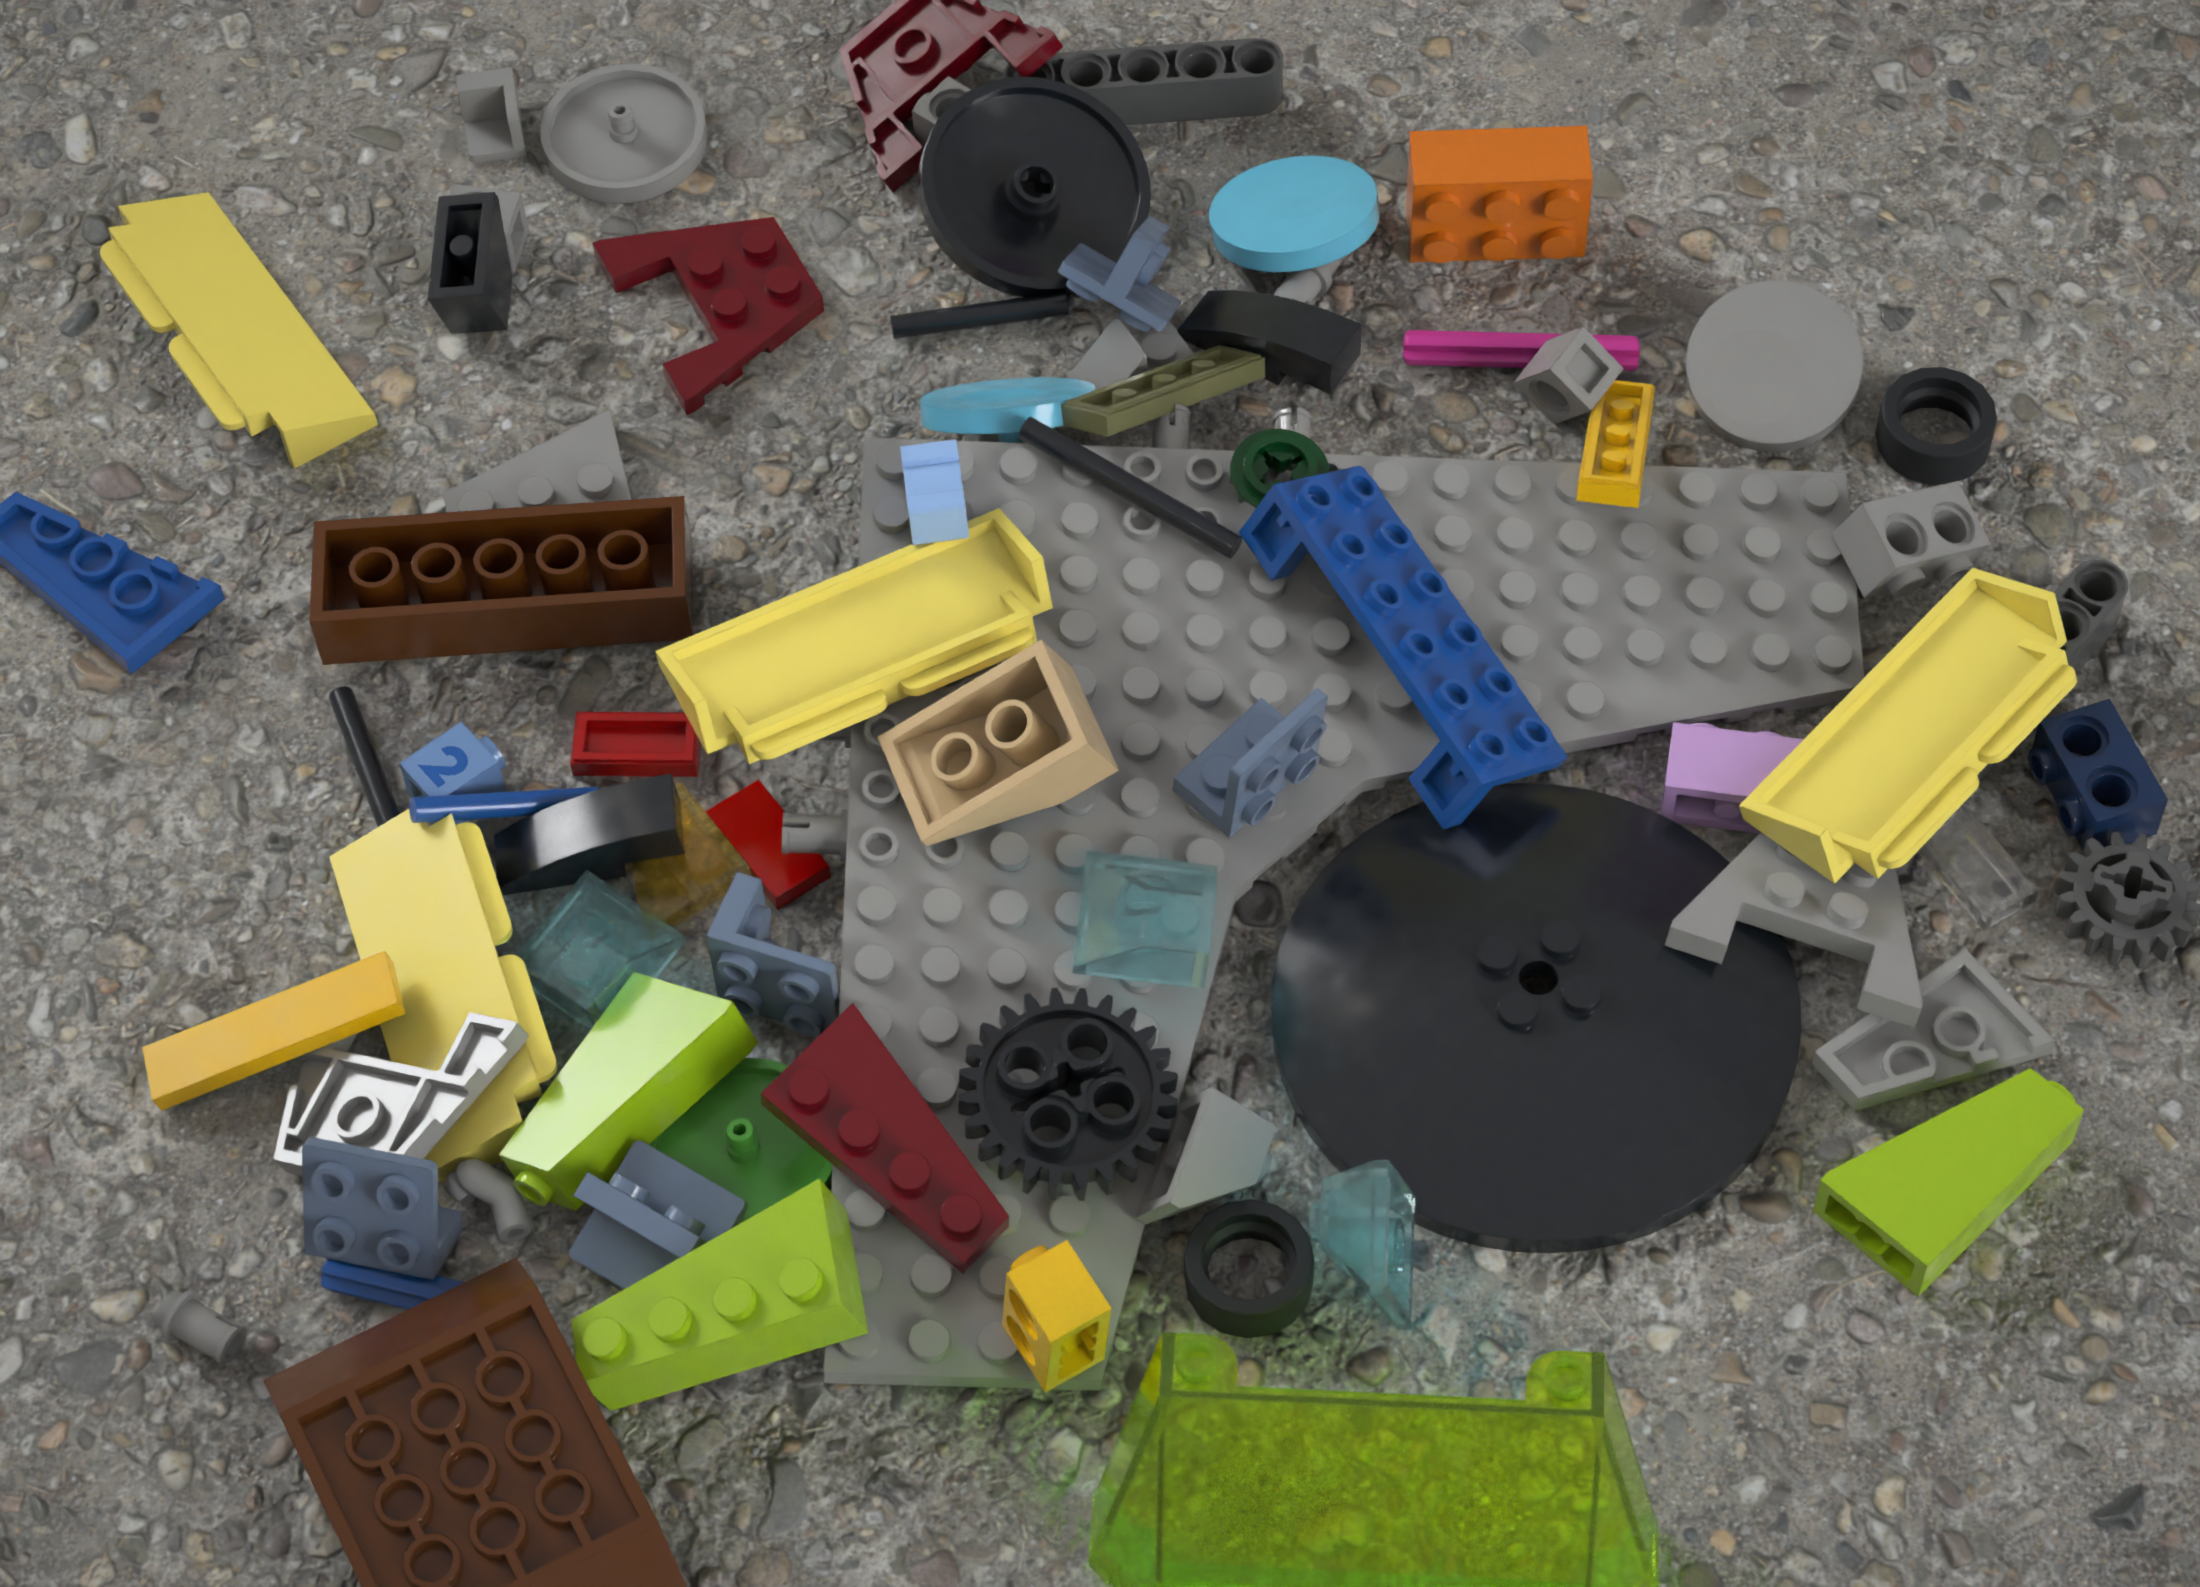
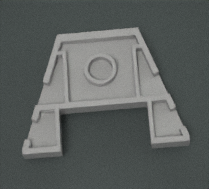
[1664,832,1923,1028]
[273,1012,529,1176]

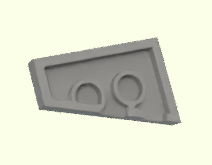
[443,409,631,512]
[1811,949,2055,1111]

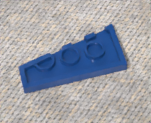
[0,492,225,675]

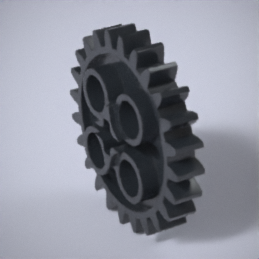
[958,988,1178,1201]

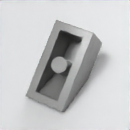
[1135,1087,1277,1224]

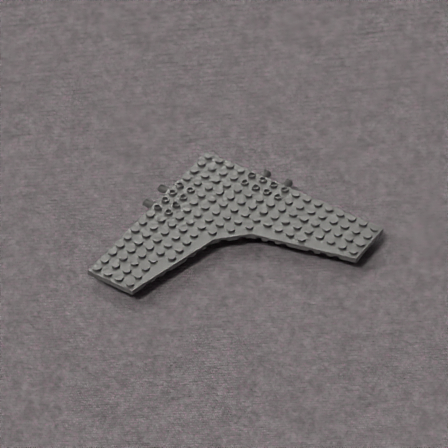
[782,403,1864,1391]

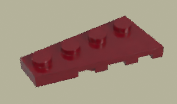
[761,1003,1009,1274]

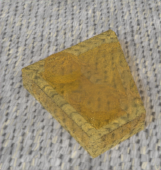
[633,781,751,943]

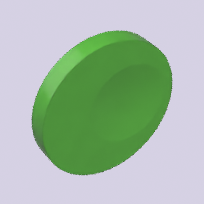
[649,1058,832,1224]

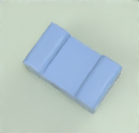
[900,439,969,545]

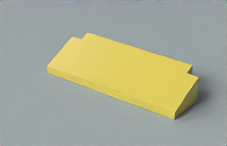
[100,192,378,469]
[655,508,1053,764]
[1739,567,2077,884]
[329,809,557,1182]

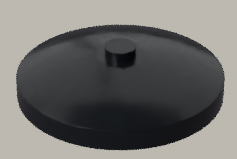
[917,77,1151,297]

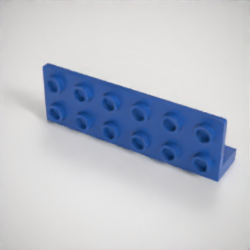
[1239,466,1567,830]

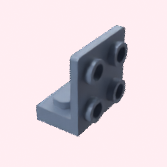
[1172,688,1328,839]
[706,872,840,1037]
[302,1137,462,1280]

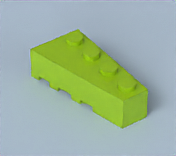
[571,1178,869,1411]

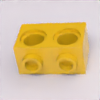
[1002,1240,1112,1393]

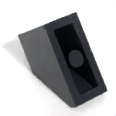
[427,192,512,334]

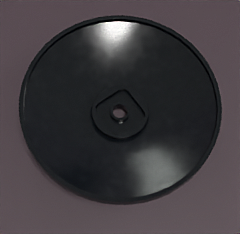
[1271,783,1801,1254]

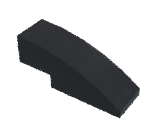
[1177,290,1362,395]
[494,774,685,896]

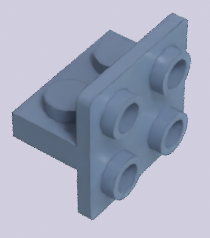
[1058,216,1182,332]
[569,1140,748,1289]

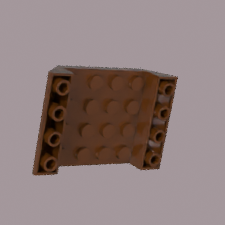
[263,1258,687,1587]

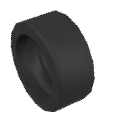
[1875,367,1997,485]
[1184,1199,1314,1338]

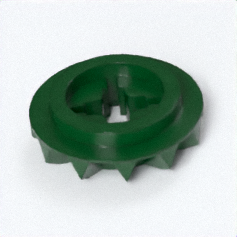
[1229,429,1330,508]

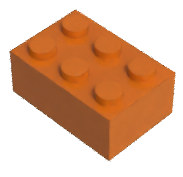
[1406,125,1593,263]

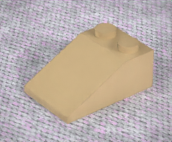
[877,640,1119,846]

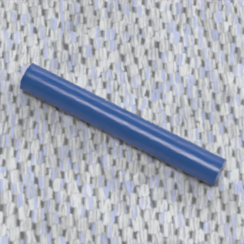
[409,787,599,823]

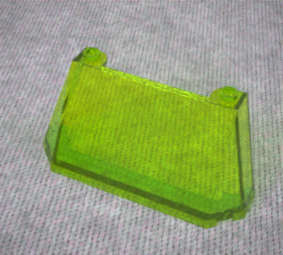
[1088,1332,1659,1587]

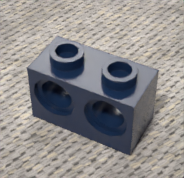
[2028,699,2168,851]

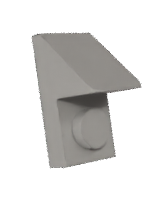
[1067,318,1194,390]

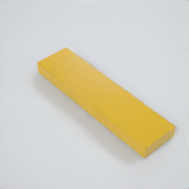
[1576,380,1656,508]
[142,951,405,1111]

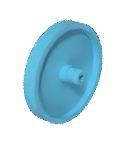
[1209,156,1380,272]
[920,377,1095,443]

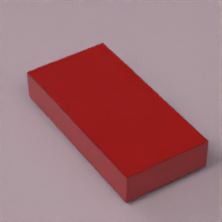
[570,711,701,777]
[705,779,831,910]

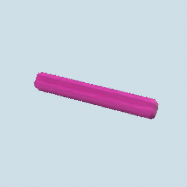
[1403,330,1640,371]

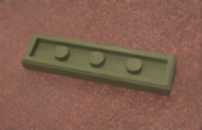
[1061,345,1265,437]

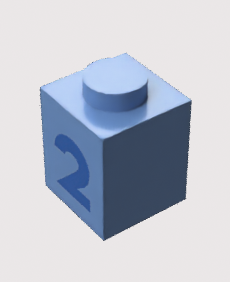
[399,721,506,825]

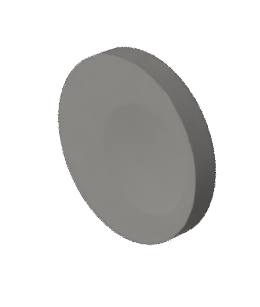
[540,64,708,204]
[1686,280,1863,452]

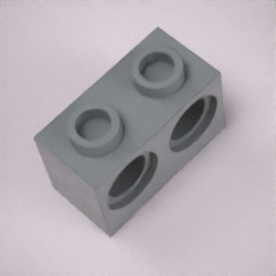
[1832,481,1991,598]

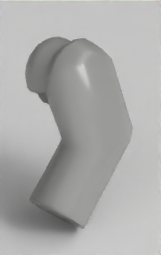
[446,1159,532,1242]

